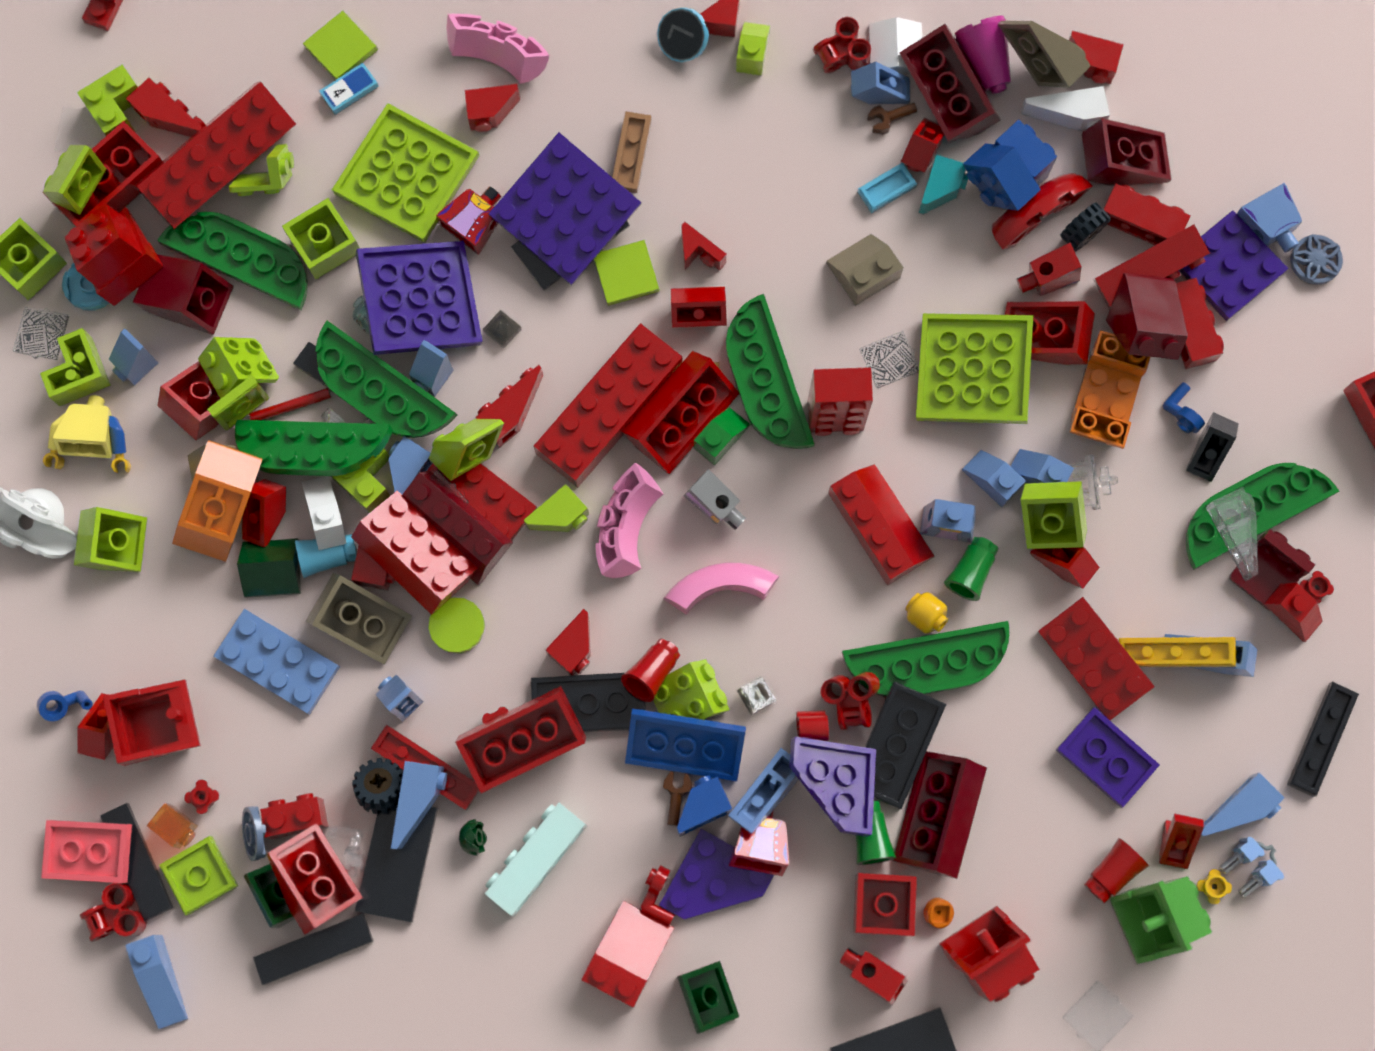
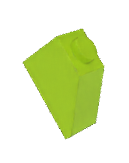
[736,22,770,76]
[524,484,589,532]

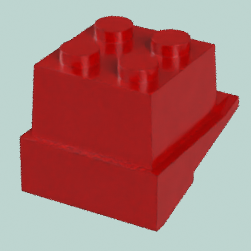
[64,203,164,306]
[103,679,201,766]
[939,906,1040,1002]

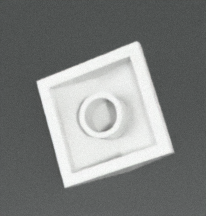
[869,17,922,74]

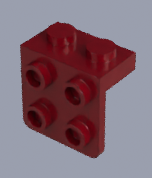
[1229,529,1315,611]

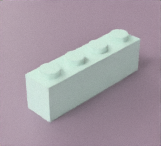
[485,803,587,917]

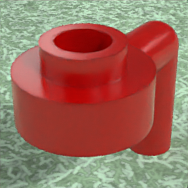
[641,865,675,925]

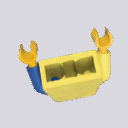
[43,395,131,473]

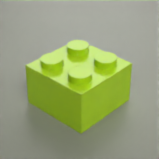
[282,198,360,280]
[0,218,67,301]
[1021,481,1087,549]

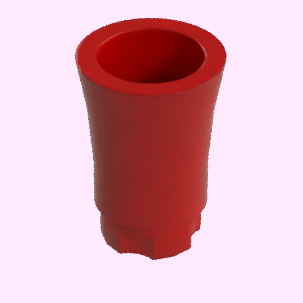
[621,638,680,702]
[1084,838,1149,904]

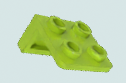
[229,144,294,196]
[198,337,279,399]
[653,659,730,720]

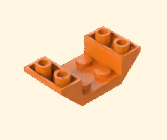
[1069,330,1150,449]
[172,440,263,562]

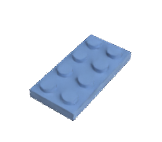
[214,609,340,715]

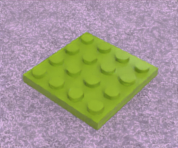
[332,103,480,243]
[916,313,1033,424]

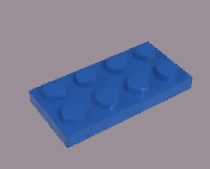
[625,709,746,781]

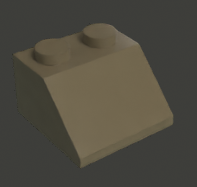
[826,234,904,306]

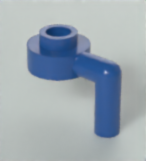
[1163,382,1205,434]
[37,690,93,721]

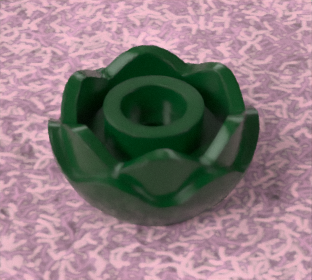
[459,819,487,856]

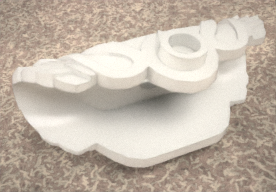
[0,487,77,559]

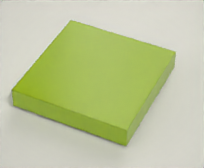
[303,10,378,80]
[594,240,660,306]
[207,375,270,431]
[159,836,238,916]

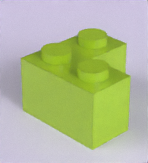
[77,64,138,136]
[40,328,111,406]
[331,449,391,513]

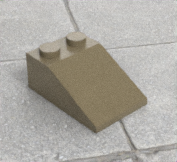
[998,21,1090,88]
[306,572,412,665]

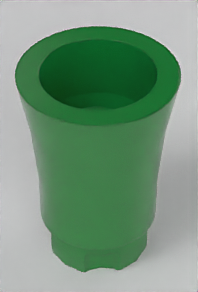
[944,537,999,601]
[855,801,896,865]

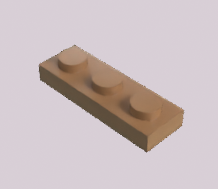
[612,111,652,193]

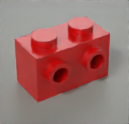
[671,287,727,328]
[260,793,328,840]

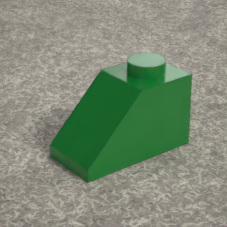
[694,407,750,466]

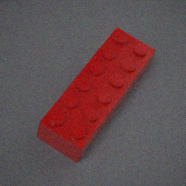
[134,81,296,229]
[533,323,683,488]

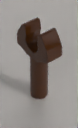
[867,102,917,134]
[663,772,692,826]

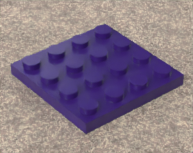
[489,132,642,286]
[356,241,483,355]

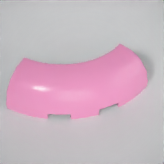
[446,14,549,84]
[595,463,663,578]
[663,563,779,615]

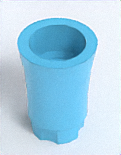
[295,534,357,578]

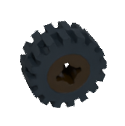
[1060,202,1111,251]
[352,758,403,814]

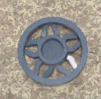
[1290,234,1343,285]
[242,806,266,861]

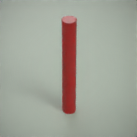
[249,388,331,420]

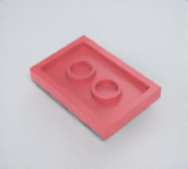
[41,820,132,883]

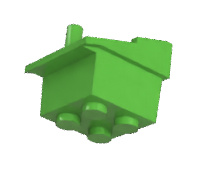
[1110,876,1212,964]

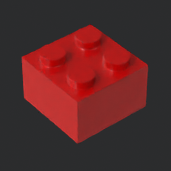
[853,873,917,936]

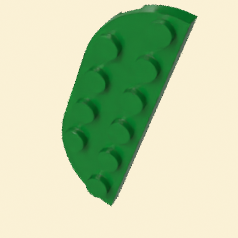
[157,212,308,310]
[726,294,815,449]
[316,320,457,438]
[235,420,393,476]
[1186,463,1340,570]
[842,621,1009,697]

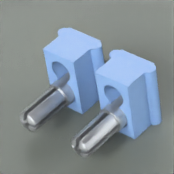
[1219,837,1284,898]

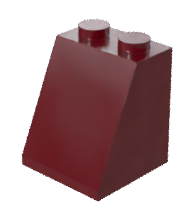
[132,254,234,335]
[1105,273,1188,360]

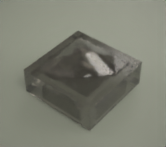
[483,310,522,349]
[737,677,777,715]

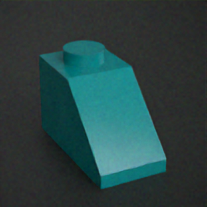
[918,155,968,214]

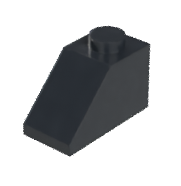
[1186,412,1239,482]

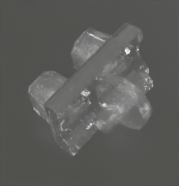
[1071,455,1118,510]

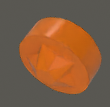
[923,897,954,929]

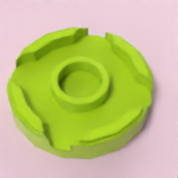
[428,597,485,654]

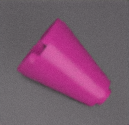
[955,15,1011,94]

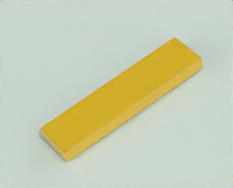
[1119,637,1236,667]

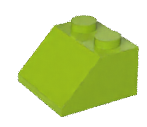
[43,145,106,215]
[428,419,504,481]
[74,507,147,572]

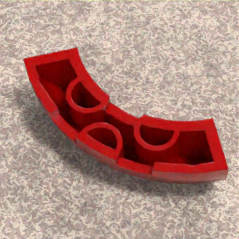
[992,173,1093,250]

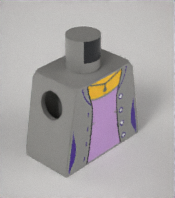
[683,469,746,530]

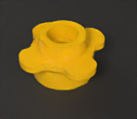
[1197,869,1232,904]

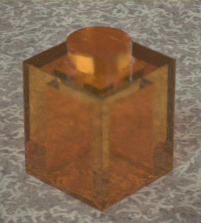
[146,803,198,848]

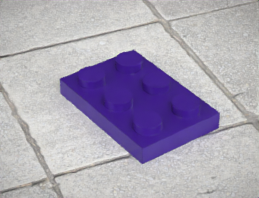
[1056,707,1160,808]

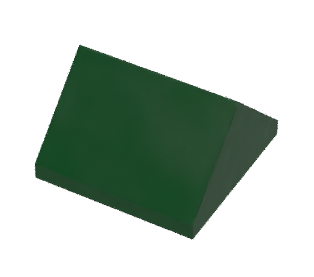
[237,538,301,598]
[244,864,295,928]
[677,961,740,1034]

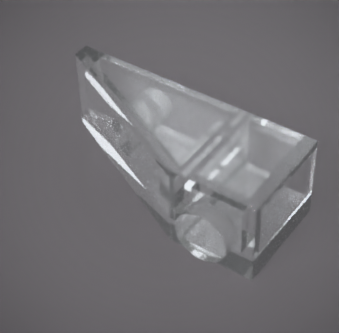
[1206,487,1258,582]

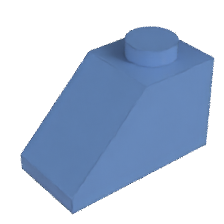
[851,62,910,104]
[108,328,158,385]
[409,340,454,396]
[388,436,433,495]
[1011,449,1074,483]
[962,450,1026,507]

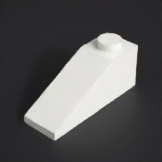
[1021,86,1110,131]
[301,476,346,550]

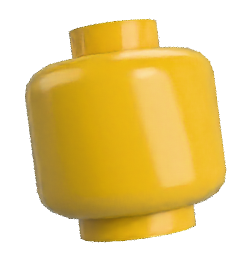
[905,592,948,634]

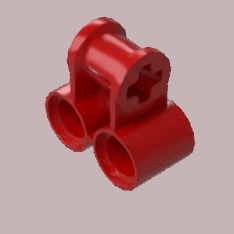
[813,16,871,74]
[820,672,880,730]
[796,710,829,741]
[79,883,147,942]

